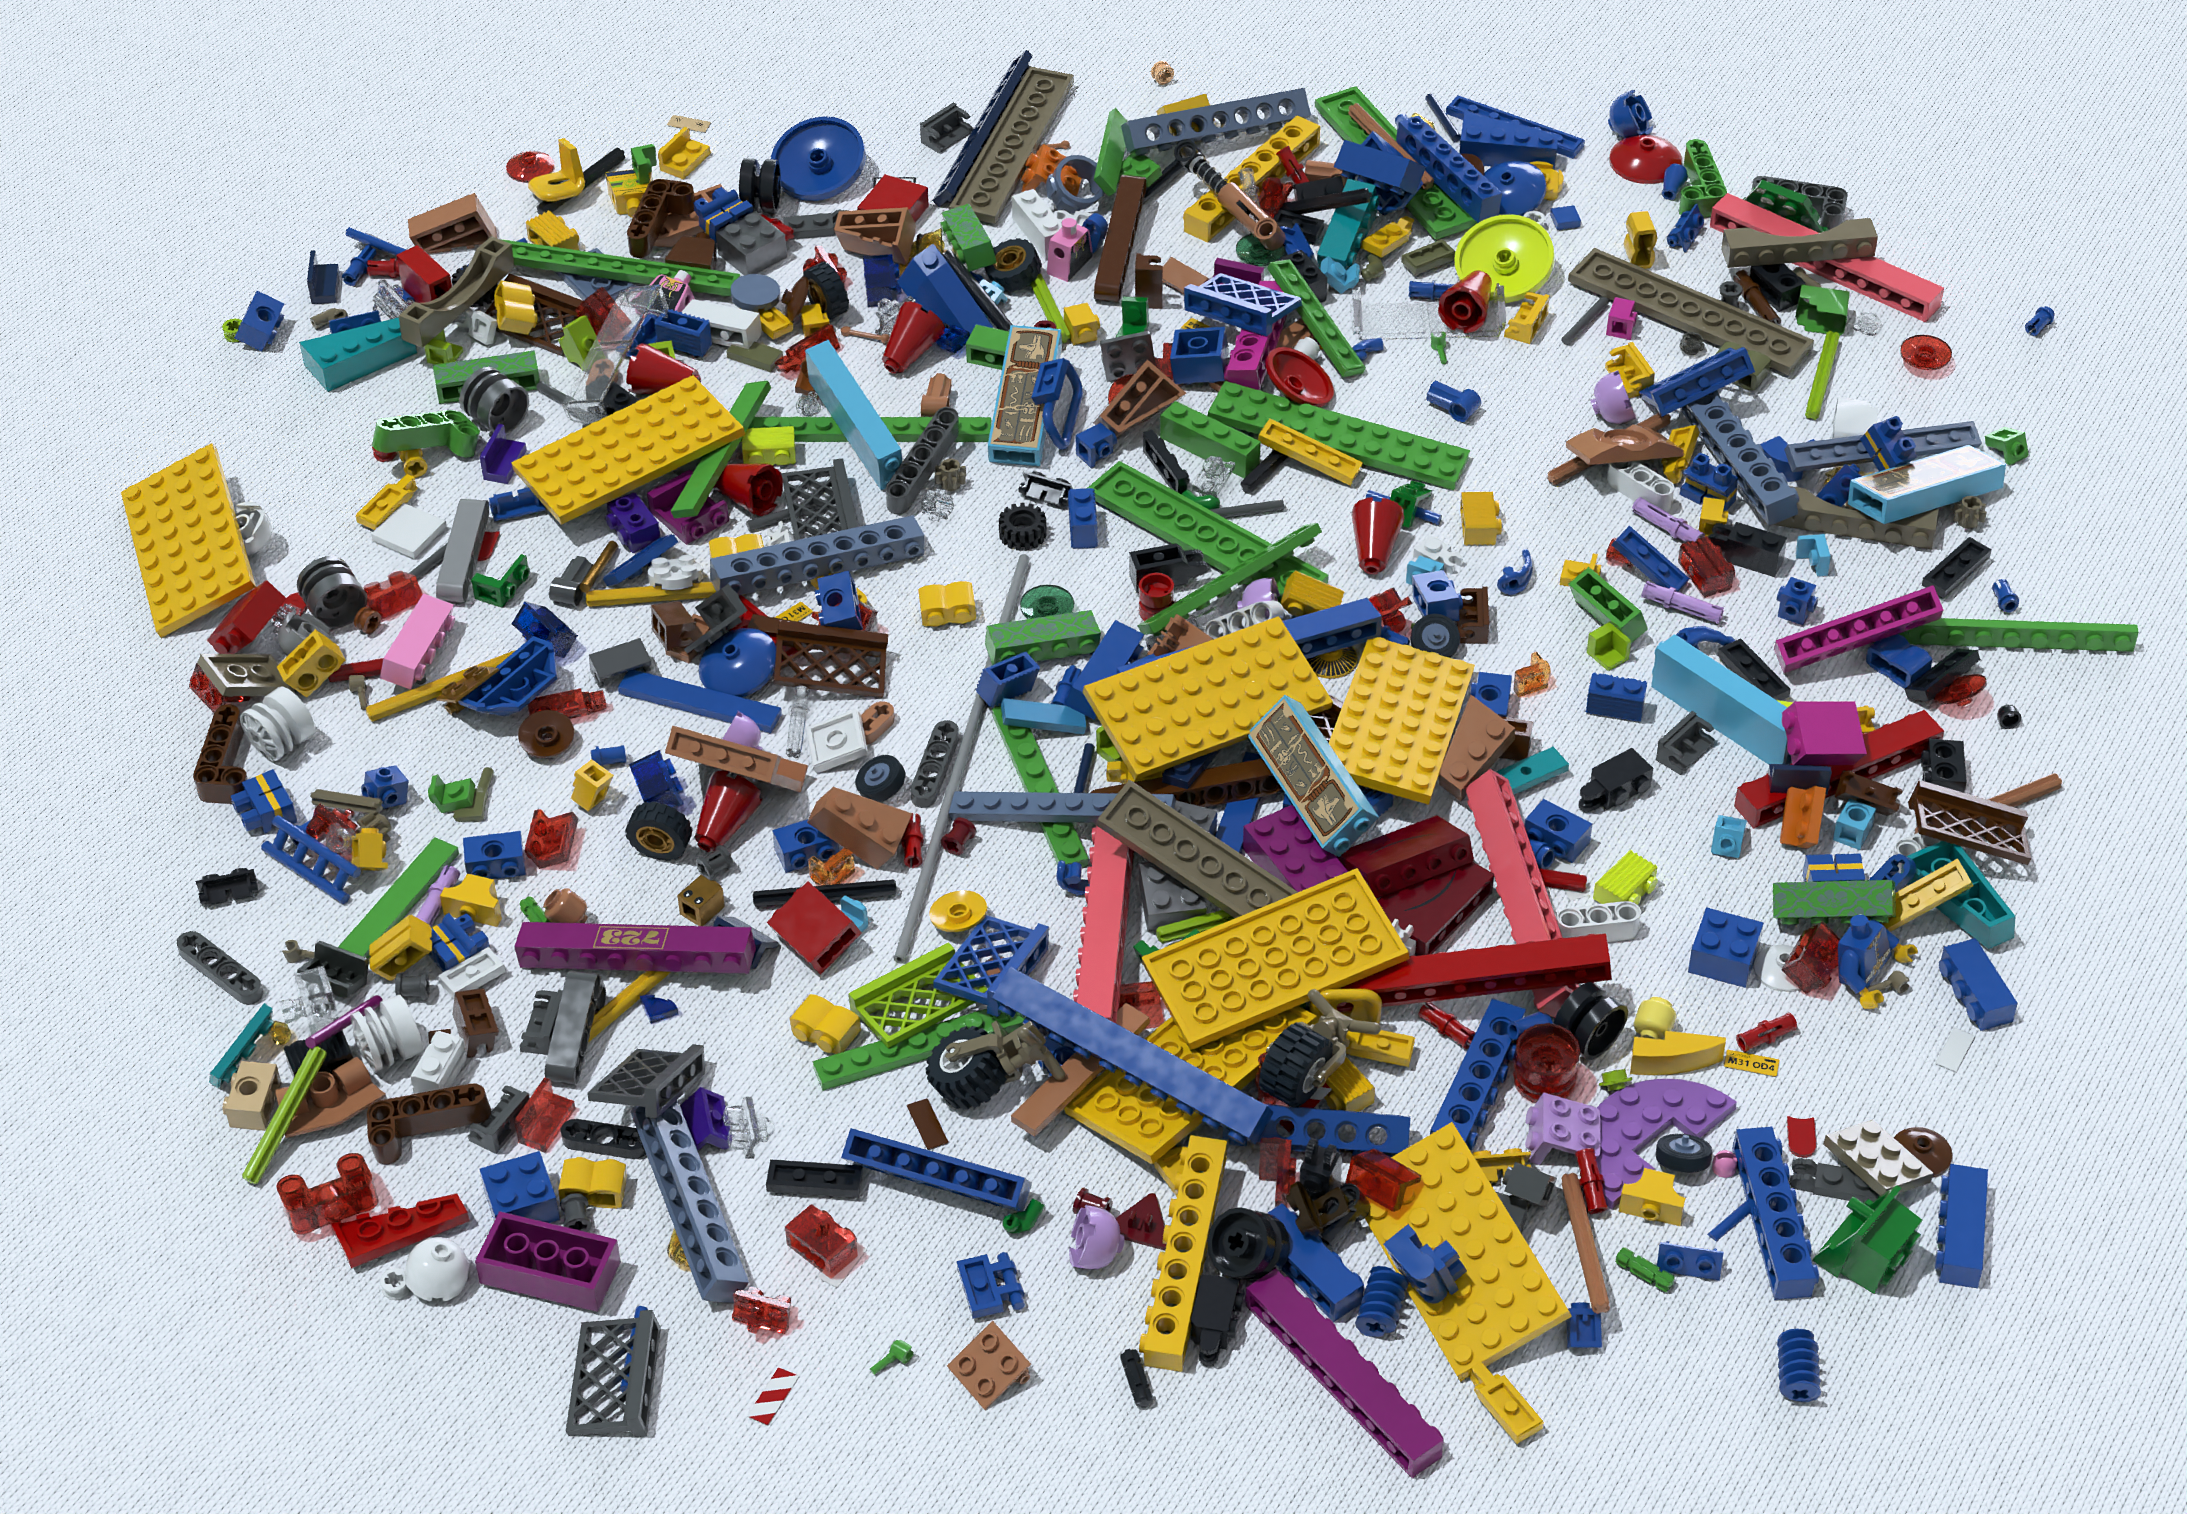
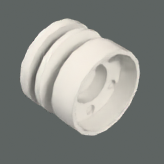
[240,687,316,761]
[350,995,423,1072]

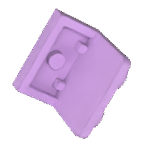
[1525,1092,1600,1165]

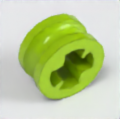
[222,318,242,343]

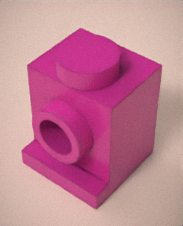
[1606,297,1638,340]

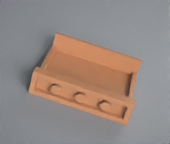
[665,725,808,793]

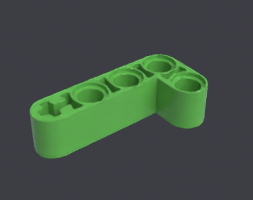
[1679,139,1727,218]
[372,410,480,458]

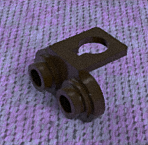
[1286,1181,1350,1237]

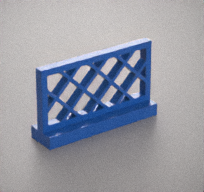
[1184,273,1302,336]
[1639,347,1755,416]
[933,915,1049,1017]

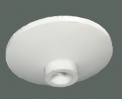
[1754,945,1814,992]

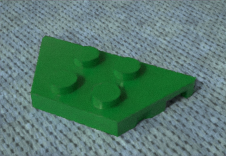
[1743,180,1828,233]

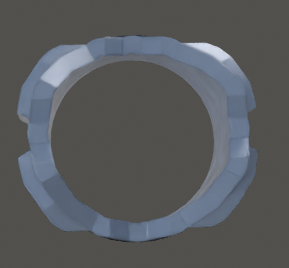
[1046,155,1105,214]

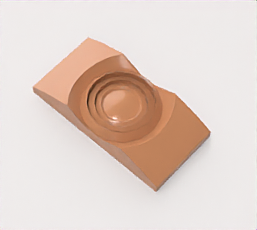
[633,184,724,247]
[1566,424,1684,465]

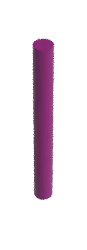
[305,995,383,1049]

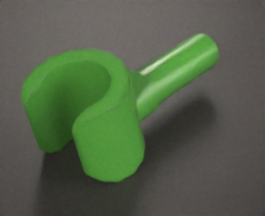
[1431,332,1447,364]
[869,1340,914,1375]

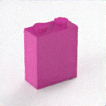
[1782,701,1867,765]

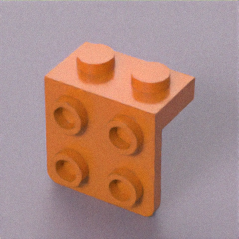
[1021,144,1082,196]

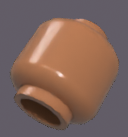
[543,888,588,923]

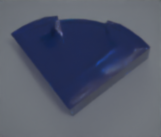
[640,994,679,1024]

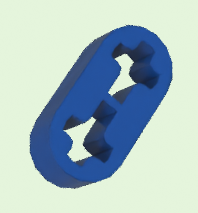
[1082,213,1108,254]
[1869,854,1916,893]

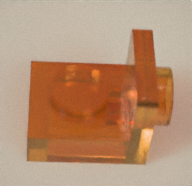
[1513,652,1551,697]
[808,847,855,885]

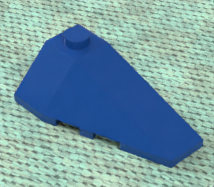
[897,244,994,339]

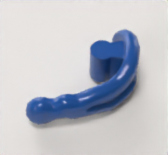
[1497,549,1533,595]
[1676,626,1736,650]
[1056,860,1090,895]

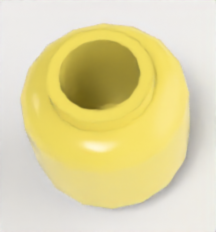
[1633,997,1677,1040]

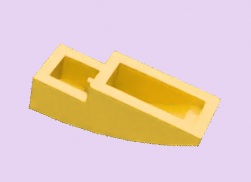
[1630,1031,1726,1075]

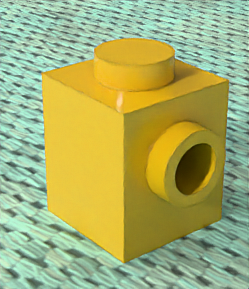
[1064,302,1100,346]

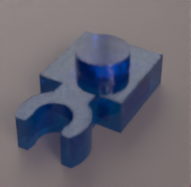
[936,323,970,354]

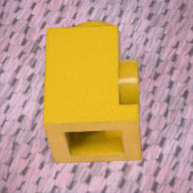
[800,303,831,344]
[1698,497,1729,539]
[570,759,614,811]
[351,828,388,871]

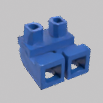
[1383,1224,1467,1304]

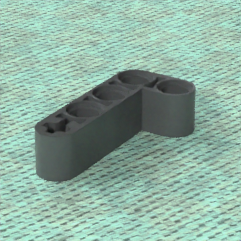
[1751,176,1848,230]
[544,970,606,1085]

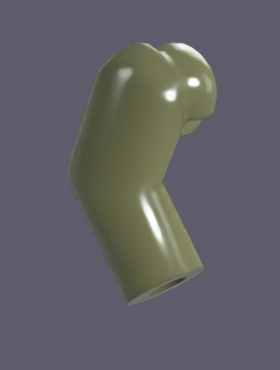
[1361,253,1384,281]

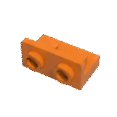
[1780,786,1826,849]

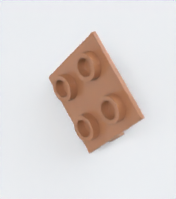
[1147,614,1213,656]
[947,1320,1032,1410]

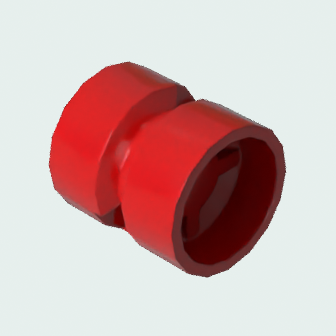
[1139,573,1174,621]

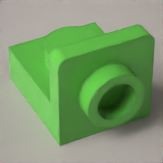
[631,144,657,185]
[1984,427,2029,465]
[428,774,476,813]

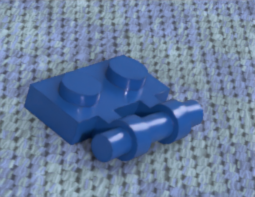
[956,1252,1025,1319]

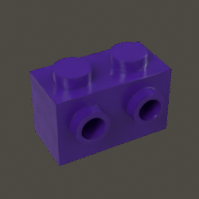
[605,492,660,553]

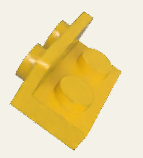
[658,127,711,180]

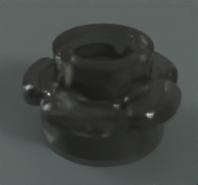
[1679,332,1705,355]

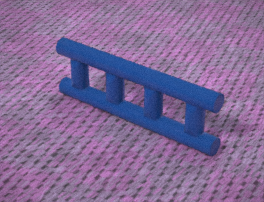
[261,815,361,904]

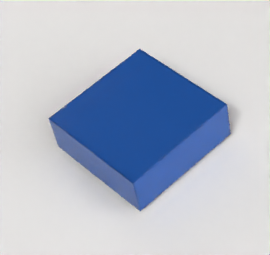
[1550,205,1581,230]

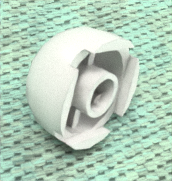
[235,501,272,555]
[404,1237,469,1301]

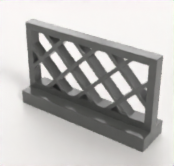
[781,458,858,540]
[588,1044,705,1118]
[566,1310,661,1438]

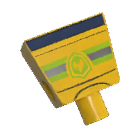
[605,169,653,218]

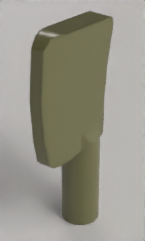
[453,767,494,822]

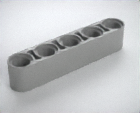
[436,499,489,603]

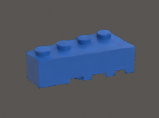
[1459,111,1559,170]

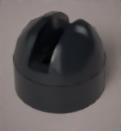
[1997,704,2022,729]

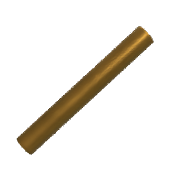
[580,541,618,593]

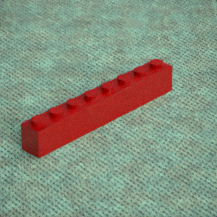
[1734,710,1944,829]

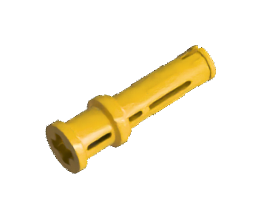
[399,415,427,478]

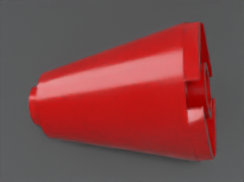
[1438,270,1492,333]
[882,301,945,373]
[626,343,701,394]
[713,463,783,516]
[1351,497,1404,574]
[694,770,763,852]

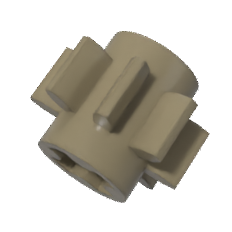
[935,459,966,491]
[1953,496,1987,529]
[356,812,392,843]

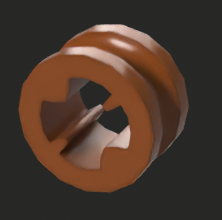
[354,606,381,634]

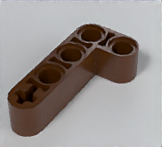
[627,179,695,258]
[193,704,248,804]
[367,1083,492,1165]

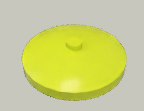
[1454,215,1555,303]

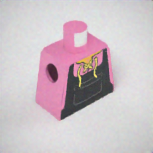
[1047,218,1093,282]
[634,270,694,318]

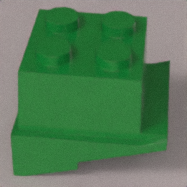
[1812,1185,1923,1294]

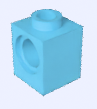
[1833,799,1876,850]

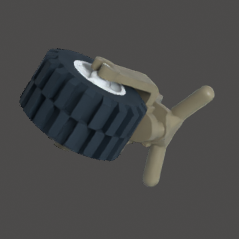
[1259,989,1381,1108]
[925,1020,1065,1110]

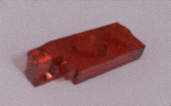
[774,324,840,374]
[528,688,607,719]

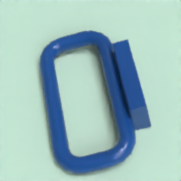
[1031,358,1083,450]

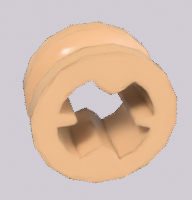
[1150,60,1174,85]

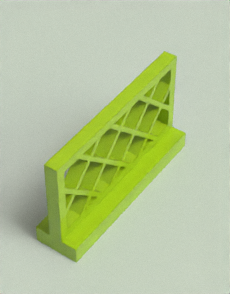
[848,942,987,1048]

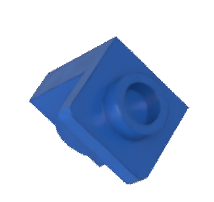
[1566,1302,1602,1348]

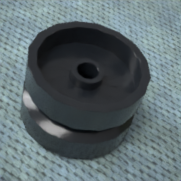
[739,158,781,214]
[1553,982,1628,1060]
[1207,1207,1290,1282]

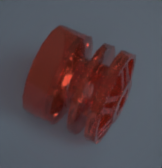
[1513,1023,1580,1103]

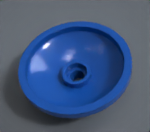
[1484,161,1547,216]
[699,628,776,697]

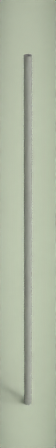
[894,554,1030,963]

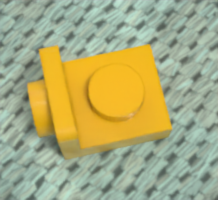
[1559,553,1602,587]

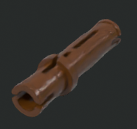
[1733,270,1782,324]

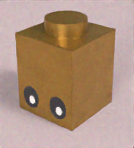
[677,875,725,926]

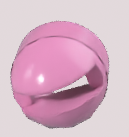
[1712,1150,1738,1178]

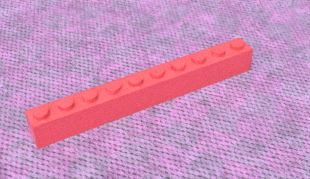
[1710,193,1944,322]
[1465,769,1579,1018]
[1073,826,1134,1023]

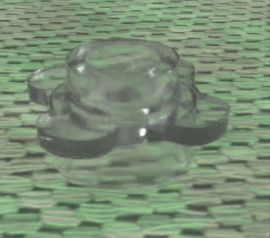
[1853,312,1883,336]
[796,391,821,417]
[326,823,356,856]

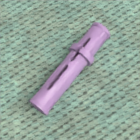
[1632,497,1705,548]
[1641,581,1724,624]
[416,865,460,926]

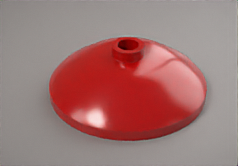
[1609,135,1682,184]
[1265,347,1334,407]

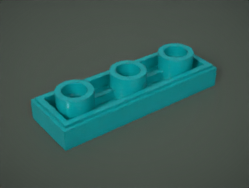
[1496,746,1569,795]
[209,1003,275,1088]

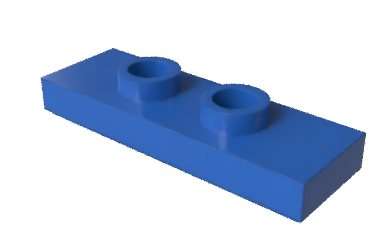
[603,534,678,586]

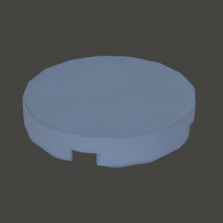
[731,274,780,312]

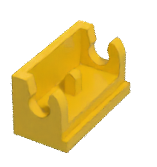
[1504,292,1550,344]
[1605,342,1655,398]

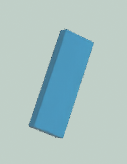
[1001,698,1087,734]

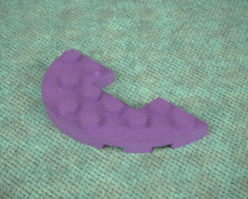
[1596,1079,1737,1210]

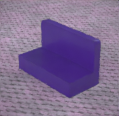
[480,424,527,484]
[680,1087,733,1151]

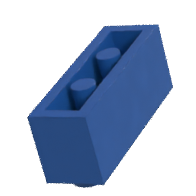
[1939,938,2018,1031]

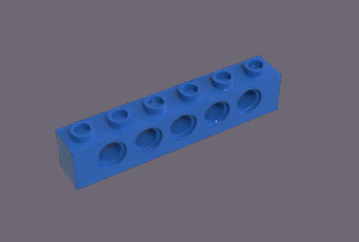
[1396,115,1502,223]
[1430,998,1526,1151]
[1222,1104,1411,1159]
[1732,1126,1819,1300]
[841,1128,1032,1212]

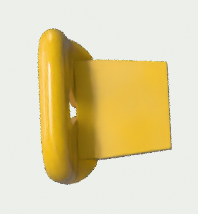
[528,138,585,202]
[1309,989,1382,1024]

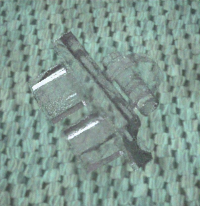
[372,279,414,319]
[875,296,916,336]
[1192,456,1235,498]
[723,1096,776,1159]

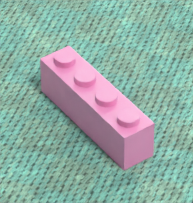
[380,593,455,690]

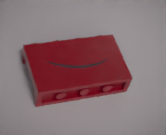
[1336,815,1474,898]
[1378,862,1494,956]

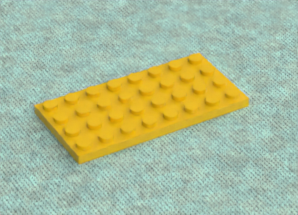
[511,375,745,525]
[121,443,256,638]
[1083,616,1333,781]
[1329,637,1475,805]
[1141,868,1409,1050]
[1064,1006,1318,1164]
[1348,1122,1572,1382]

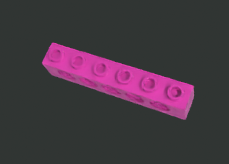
[1224,281,1288,390]
[1774,585,1944,674]

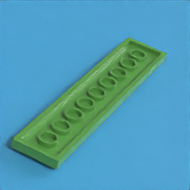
[1315,86,1477,240]
[1207,381,1470,490]
[1087,461,1329,604]

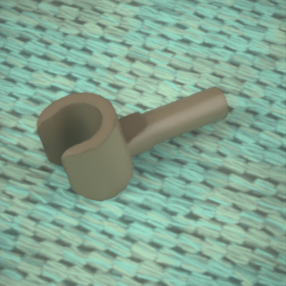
[349,675,367,710]
[282,940,315,963]
[1867,970,1909,994]

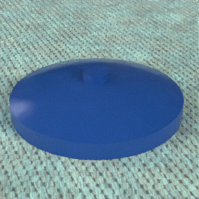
[771,116,866,201]

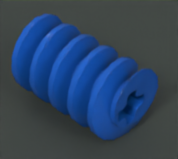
[1355,1266,1409,1338]
[1777,1328,1821,1402]

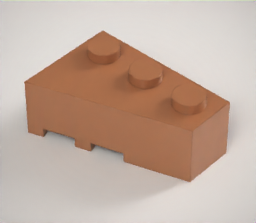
[408,193,497,254]
[834,207,917,265]
[1093,359,1187,437]
[1439,695,1515,801]
[807,787,912,869]

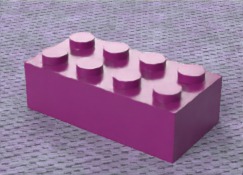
[1243,804,1348,892]
[475,1211,621,1312]

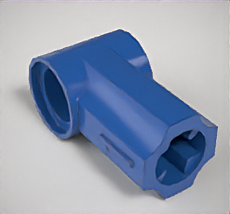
[1426,380,1482,422]

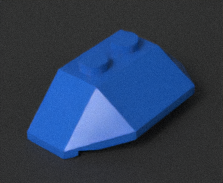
[1361,131,1424,215]
[458,636,558,717]

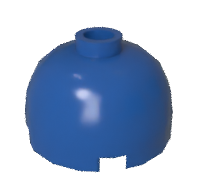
[1608,90,1653,138]

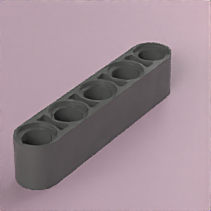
[886,407,959,515]

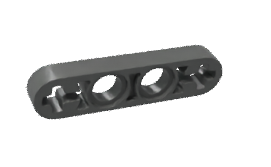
[910,720,959,808]
[177,931,263,1005]

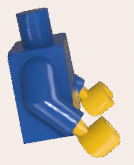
[1838,915,1918,1009]

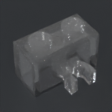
[279,966,339,1035]

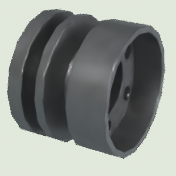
[459,367,530,434]
[296,556,367,629]

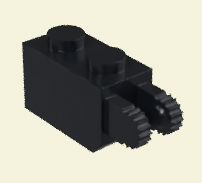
[1706,522,1787,577]
[1129,543,1209,593]
[1578,748,1654,813]
[1299,1138,1343,1213]
[1190,1273,1244,1367]

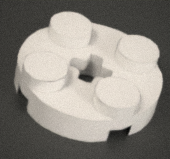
[648,555,702,590]

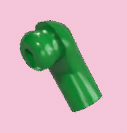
[1182,490,1220,510]
[1002,1198,1046,1234]

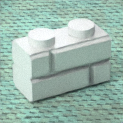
[410,1031,467,1094]

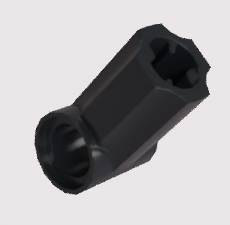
[1319,1183,1370,1248]

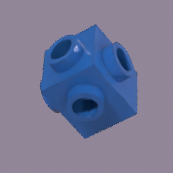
[1776,577,1818,625]
[361,765,409,809]

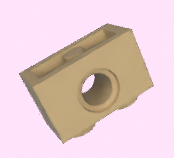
[222,1061,281,1131]

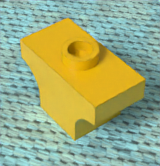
[440,874,502,927]
[1618,1168,1686,1226]

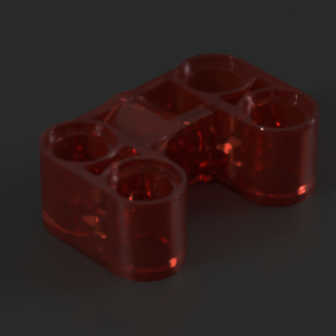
[276,1153,379,1235]

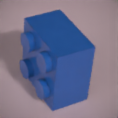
[1170,327,1229,385]
[1688,907,1764,988]
[479,1151,560,1223]

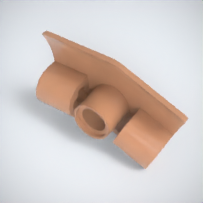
[275,1057,386,1138]

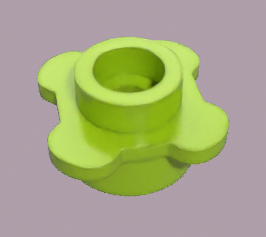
[1599,1069,1632,1091]

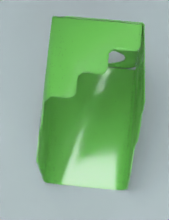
[1795,285,1850,335]

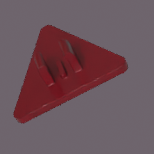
[1116,1193,1167,1250]

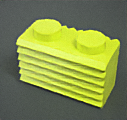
[742,426,796,465]
[1593,850,1658,905]

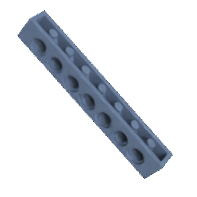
[1121,88,1311,156]
[1680,390,1799,526]
[710,515,925,596]
[630,1100,749,1303]

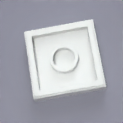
[371,503,447,559]
[806,709,868,774]

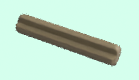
[310,789,383,815]

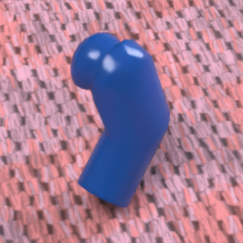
[1352,338,1383,361]

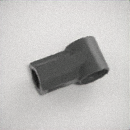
[549,556,593,606]

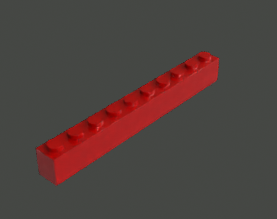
[1337,933,1612,1012]

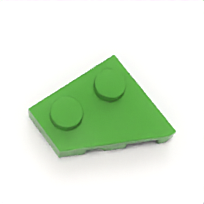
[1118,153,1162,187]

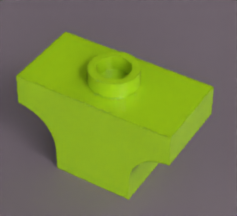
[558,316,609,373]

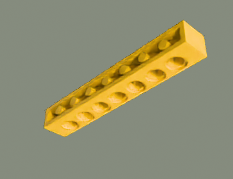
[1183,115,1320,243]
[1139,1135,1227,1372]

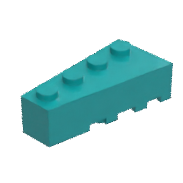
[1317,179,1379,270]
[299,317,417,392]
[1901,841,2016,949]

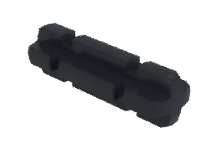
[1120,1348,1154,1408]

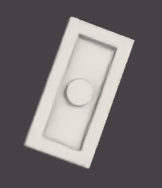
[438,947,506,999]

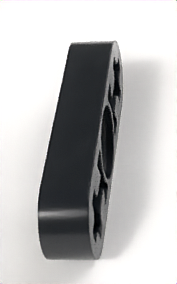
[561,1119,646,1159]

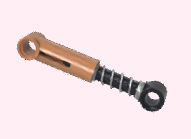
[1174,140,1285,251]

